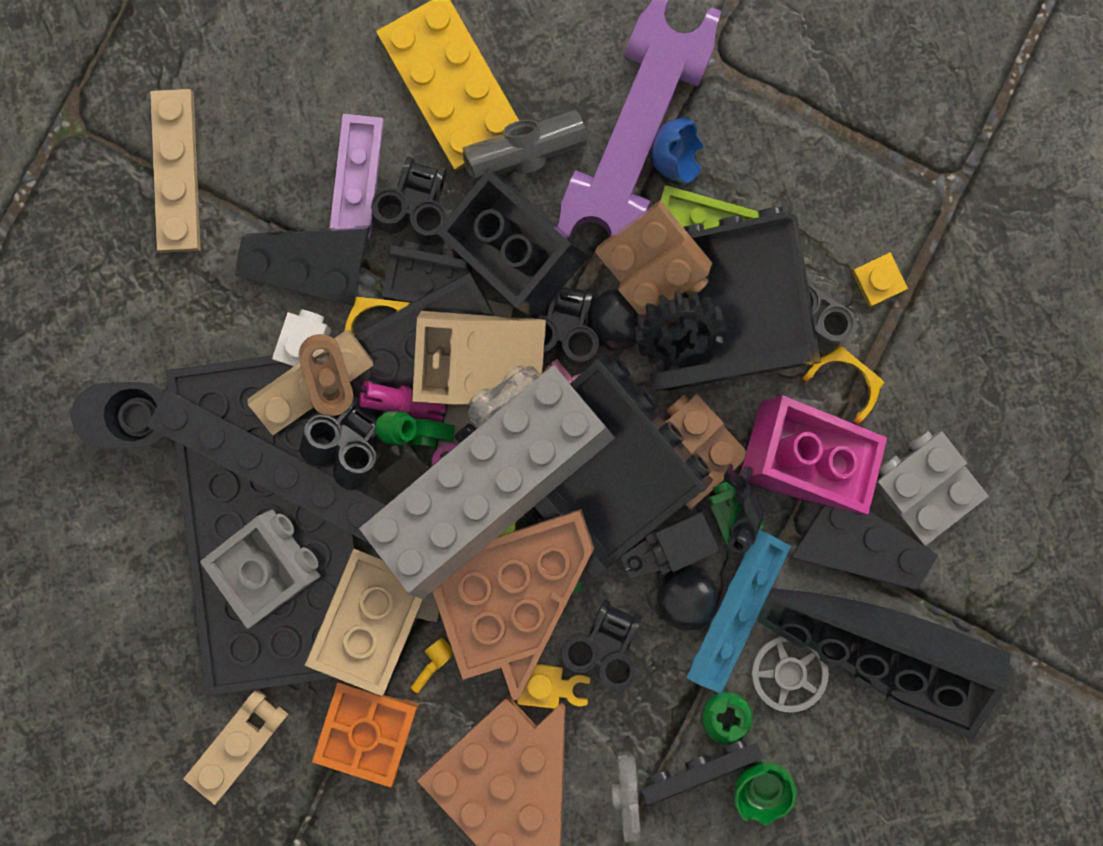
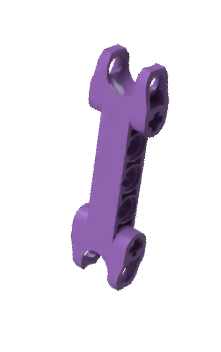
[558,0,721,268]

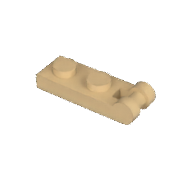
[184,689,289,805]

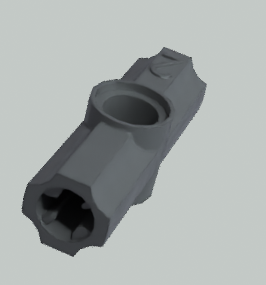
[462,110,588,183]

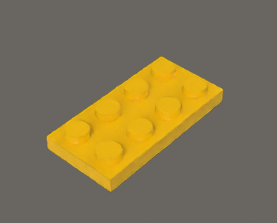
[376,0,519,172]

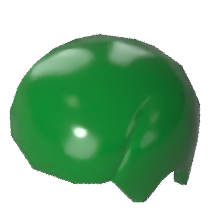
[733,761,797,826]

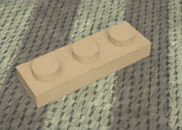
[247,329,374,435]

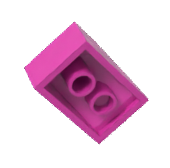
[740,395,887,515]

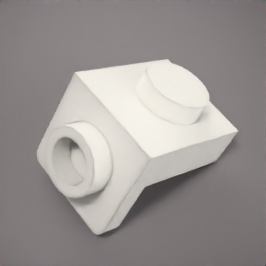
[272,309,331,367]

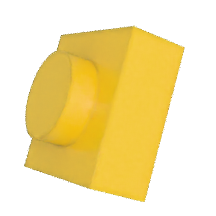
[852,253,908,307]

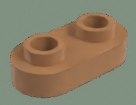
[298,334,353,416]

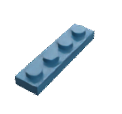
[686,530,791,693]

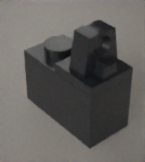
[620,512,719,579]

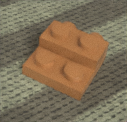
[595,200,712,315]
[665,394,747,510]

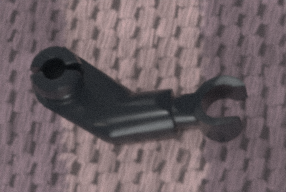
[724,464,764,554]

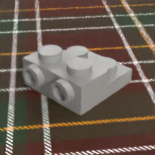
[875,430,989,546]
[200,509,321,629]

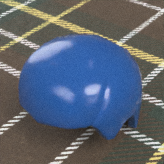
[651,117,704,185]

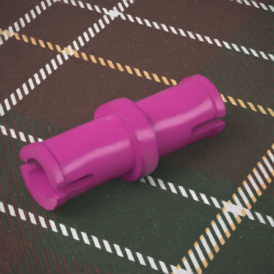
[359,381,446,422]

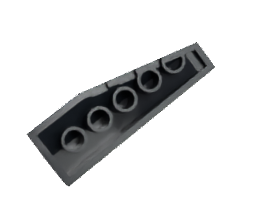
[756,588,1011,739]

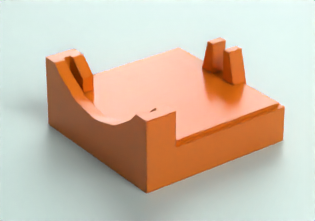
[312,681,419,787]

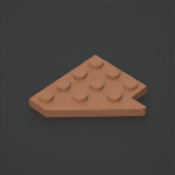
[433,509,594,701]
[417,696,566,846]

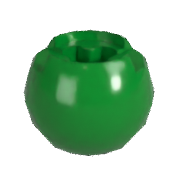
[701,692,753,744]

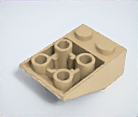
[412,311,546,404]

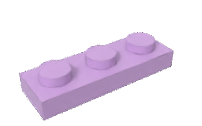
[330,114,384,240]

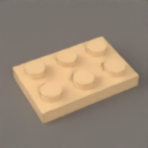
[305,549,423,697]

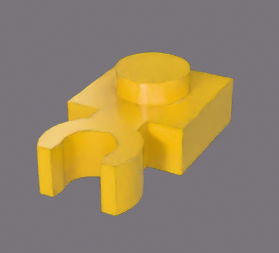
[517,664,590,709]

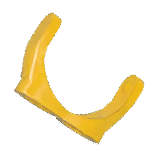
[345,297,410,334]
[802,345,885,425]

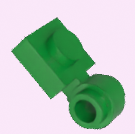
[375,411,455,448]

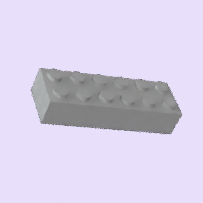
[359,365,615,599]

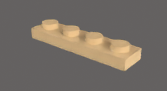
[150,89,201,253]

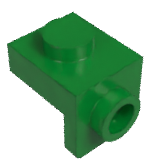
[706,482,764,544]

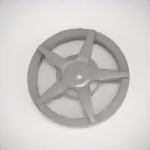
[751,636,829,713]

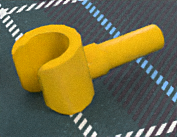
[410,638,453,693]

